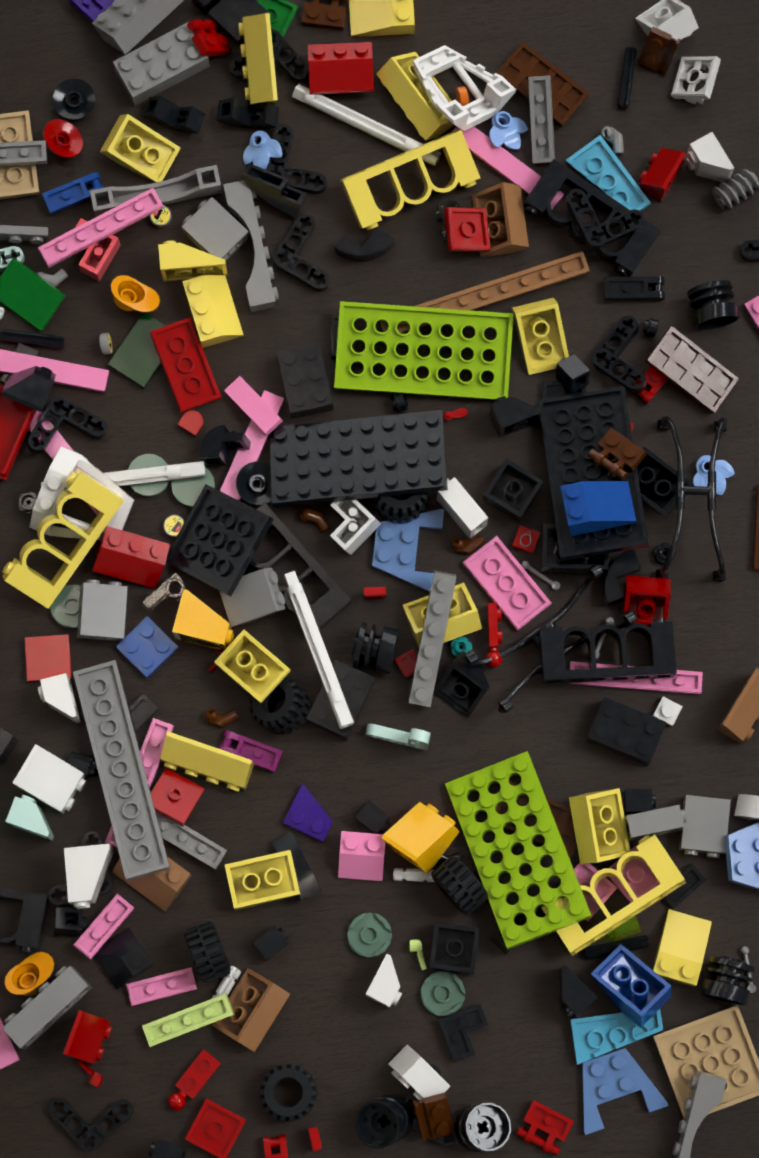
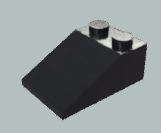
[637,447,695,518]

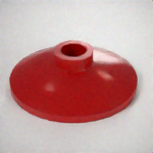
[43,119,83,158]

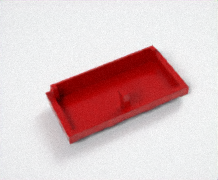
[0,385,37,482]

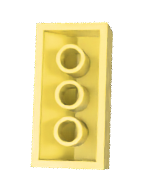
[238,13,278,105]
[376,52,455,141]
[160,731,254,792]

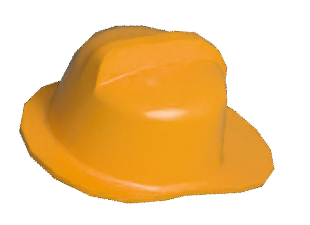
[111,275,160,312]
[5,952,54,996]

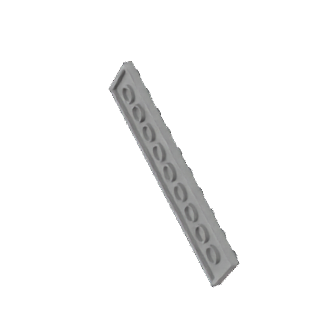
[73,660,170,881]

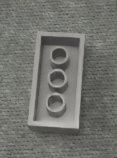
[92,0,184,55]
[113,22,210,106]
[2,966,92,1049]

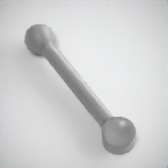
[521,561,560,591]
[595,617,614,659]
[740,946,756,993]

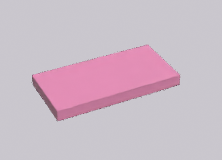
[462,536,552,631]

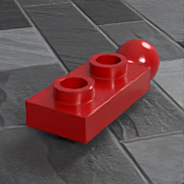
[485,603,503,668]
[168,1049,221,1111]

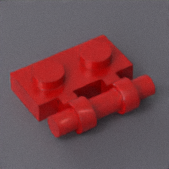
[187,19,232,56]
[516,1100,574,1156]

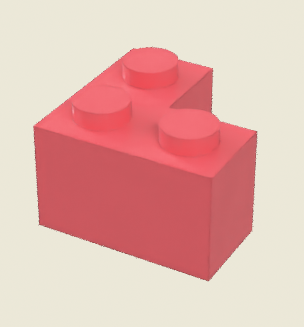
[75,218,121,282]

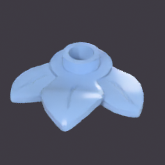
[489,111,528,150]
[243,131,282,170]
[693,455,735,495]

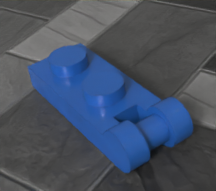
[42,172,105,215]

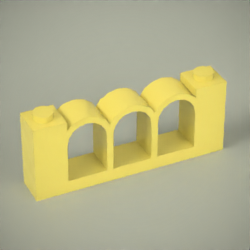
[340,130,480,230]
[2,468,124,609]
[541,835,686,956]

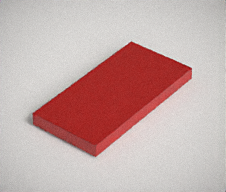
[150,317,222,413]

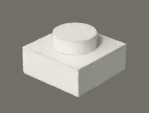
[653,697,683,727]

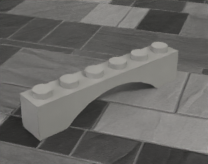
[90,165,222,217]
[223,180,279,312]
[408,570,457,707]
[673,1070,727,1158]

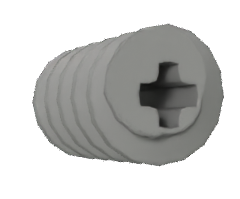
[712,169,759,210]

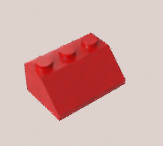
[308,42,374,95]
[92,526,170,589]

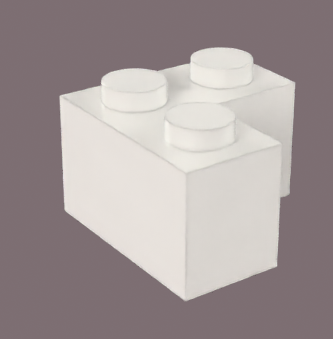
[330,499,381,555]
[389,1045,450,1101]

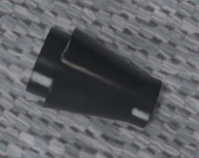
[67,751,98,777]

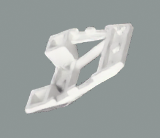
[412,45,516,131]
[30,446,134,540]

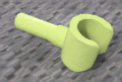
[410,939,427,970]

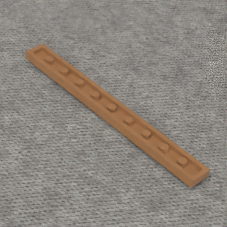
[379,251,590,334]

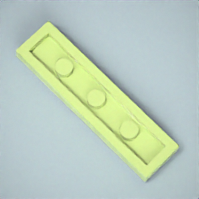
[142,993,234,1047]

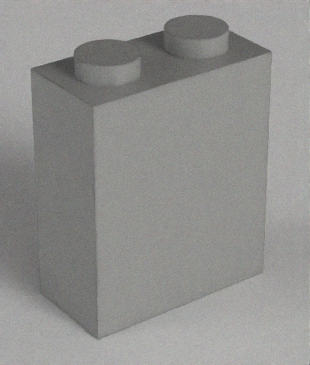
[182,197,250,261]
[219,567,285,627]
[77,580,128,642]
[679,795,731,858]
[625,805,687,841]

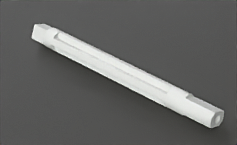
[292,84,441,166]
[41,461,206,490]
[284,571,354,729]

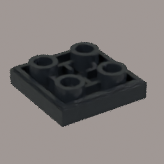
[208,0,269,44]

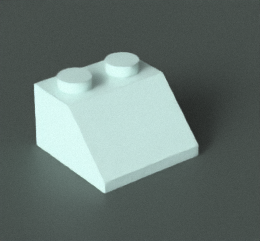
[5,795,54,841]

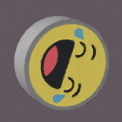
[150,205,172,228]
[99,332,113,355]
[163,515,185,538]

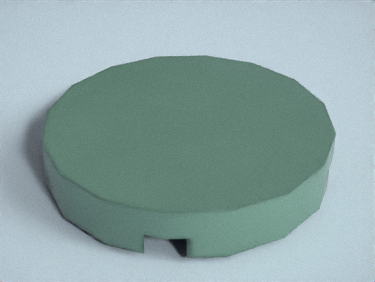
[128,454,170,497]
[171,468,215,508]
[50,584,80,628]
[347,913,392,958]
[421,971,465,1016]

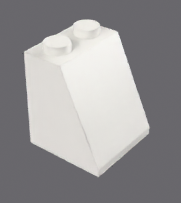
[13,744,87,814]
[64,844,114,909]

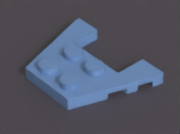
[372,509,444,593]
[724,822,759,889]
[582,1048,668,1135]

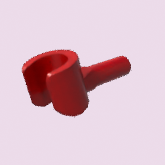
[77,1060,103,1087]

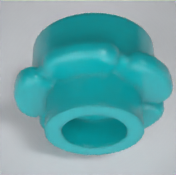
[451,636,472,657]

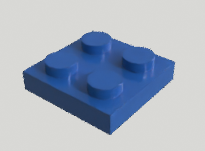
[116,616,179,679]

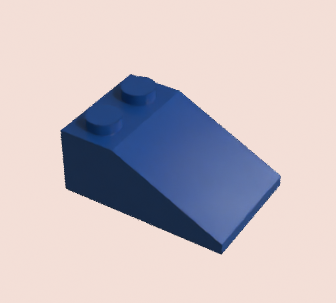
[561,481,637,536]
[590,944,672,1028]

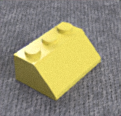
[182,275,244,348]
[402,583,482,648]
[569,788,630,864]

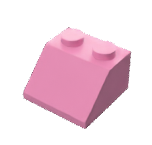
[338,831,386,882]

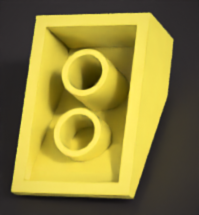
[349,0,415,37]
[100,114,180,183]
[158,241,228,282]
[512,298,569,375]
[214,630,291,703]
[225,850,300,910]
[652,909,712,987]

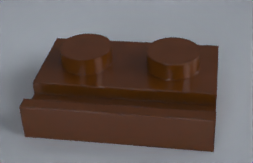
[638,27,681,76]
[413,1093,455,1141]

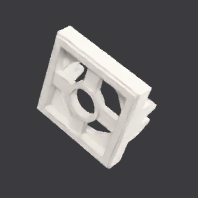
[671,56,721,104]

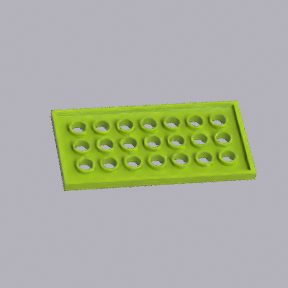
[334,301,514,400]
[445,751,592,949]

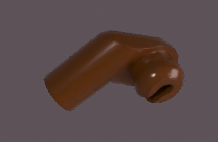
[299,507,330,533]
[451,533,485,554]
[205,708,239,727]

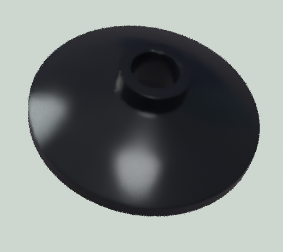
[52,78,95,120]
[236,461,271,505]

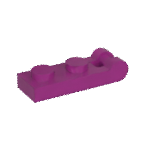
[218,730,283,773]

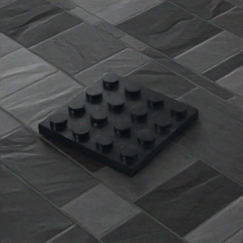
[166,484,274,596]

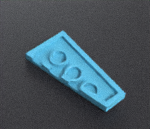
[566,135,651,211]
[570,1009,663,1065]

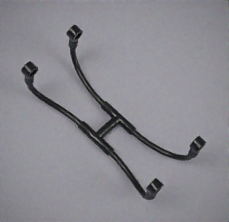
[656,416,727,582]
[464,563,637,713]

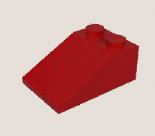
[63,1010,113,1064]

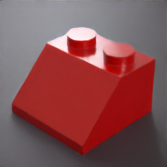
[638,148,686,202]
[622,575,671,627]

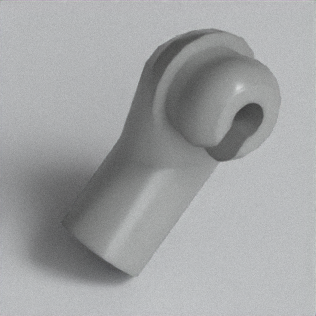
[601,126,624,156]
[37,268,68,287]

